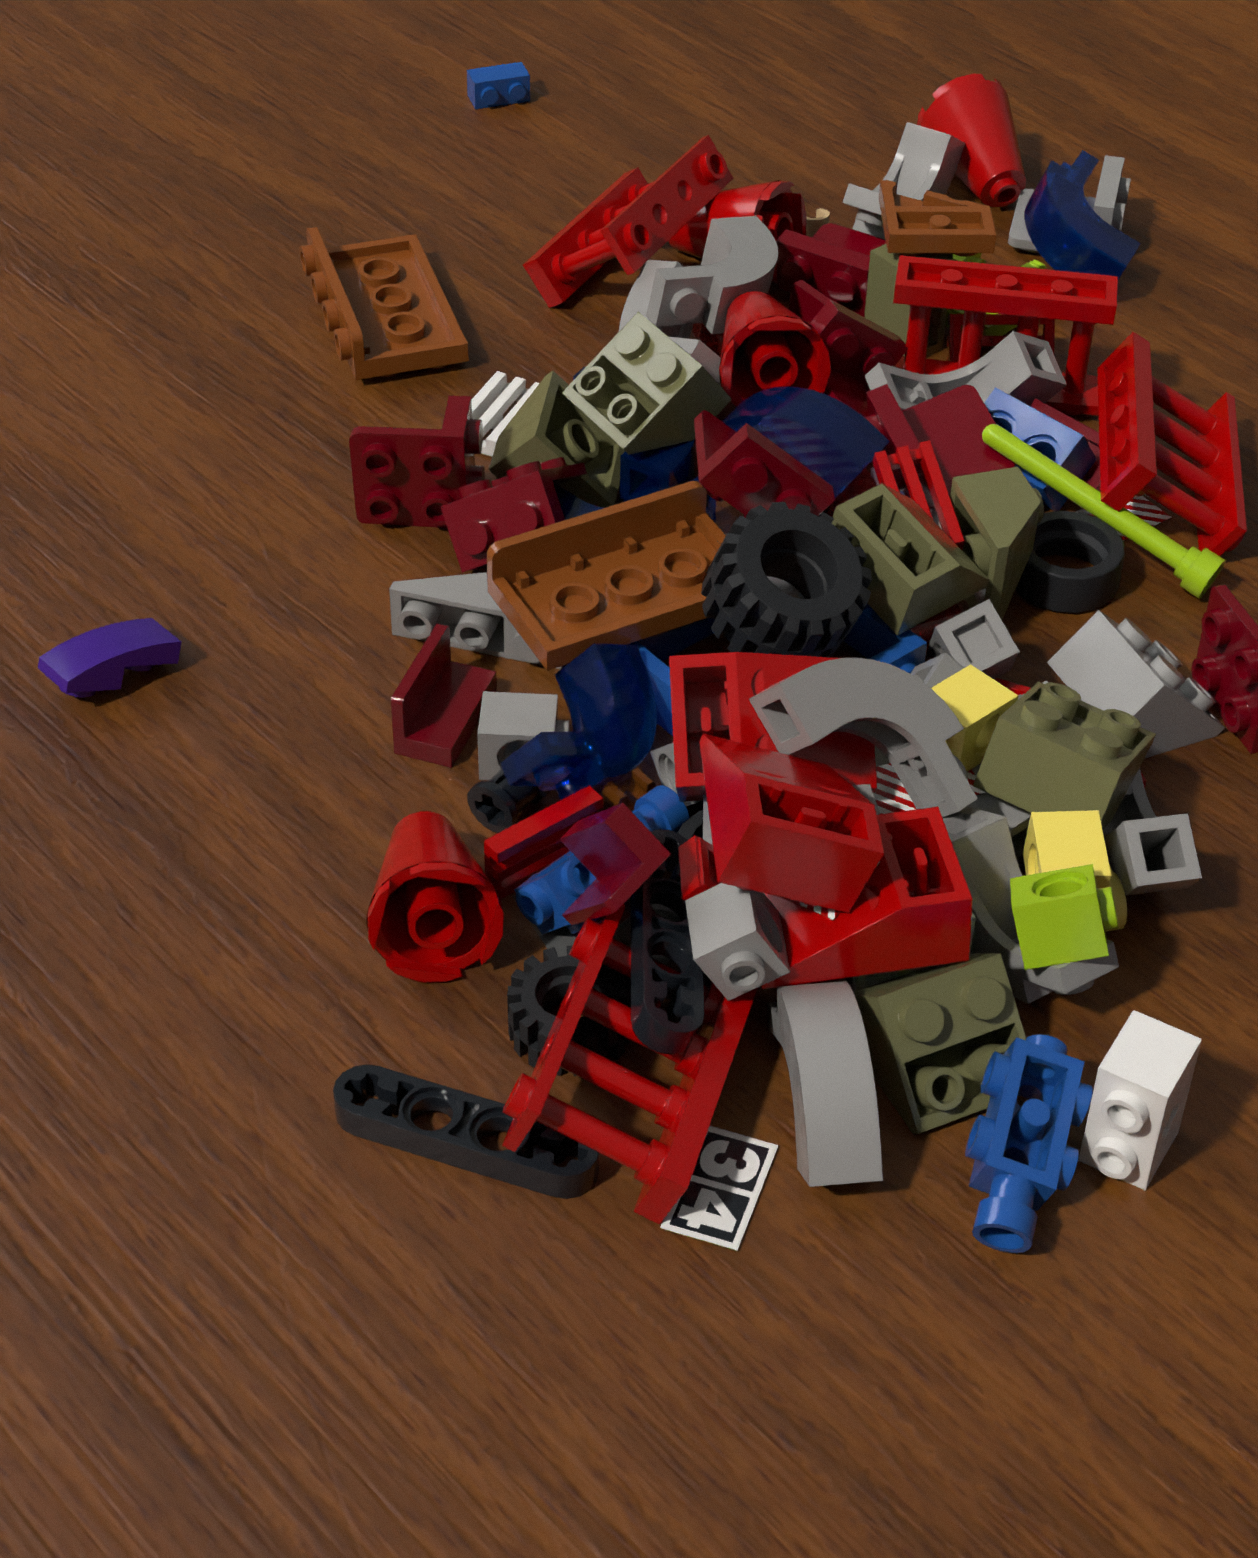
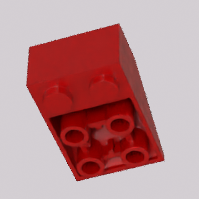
[669,652,877,802]
[699,734,884,913]
[761,807,973,989]

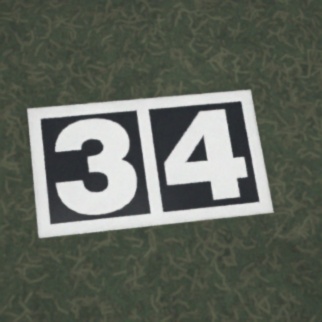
[660,1126,779,1251]

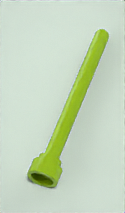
[982,424,1226,599]

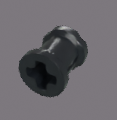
[467,751,551,833]

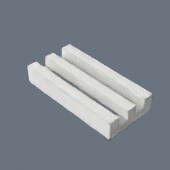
[472,371,539,457]

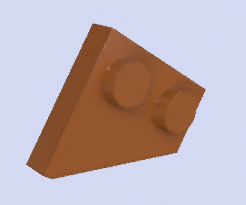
[879,180,996,257]

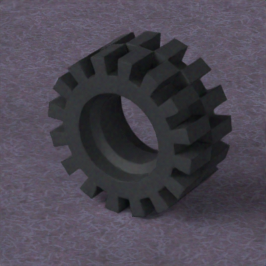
[507,946,631,1076]

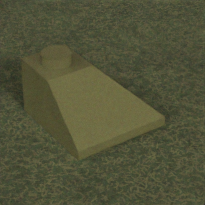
[489,371,627,512]
[950,467,1044,620]

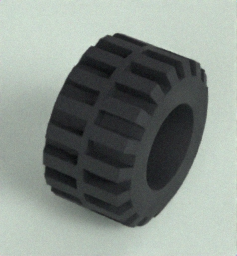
[701,502,872,657]

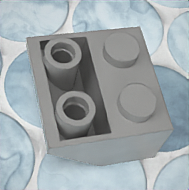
[1047,610,1225,758]

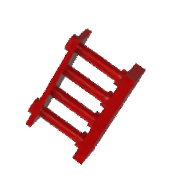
[523,135,734,308]
[893,255,1118,416]
[1097,332,1247,556]
[502,904,757,1225]

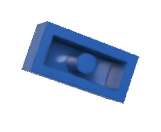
[467,62,530,110]

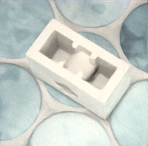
[1078,1010,1202,1190]

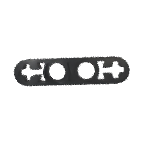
[631,829,704,1055]
[333,1064,599,1199]

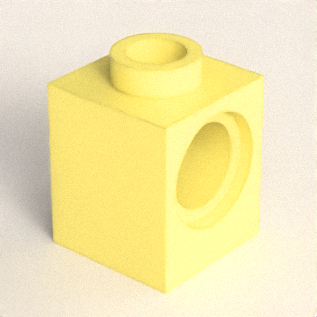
[931,664,1018,772]
[1022,810,1112,889]

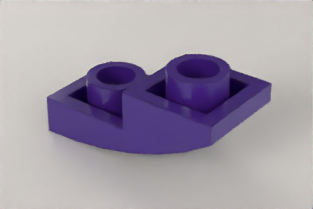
[38,618,182,697]

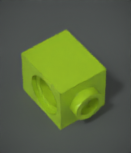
[1010,864,1119,970]

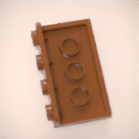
[299,227,469,380]
[487,481,726,671]

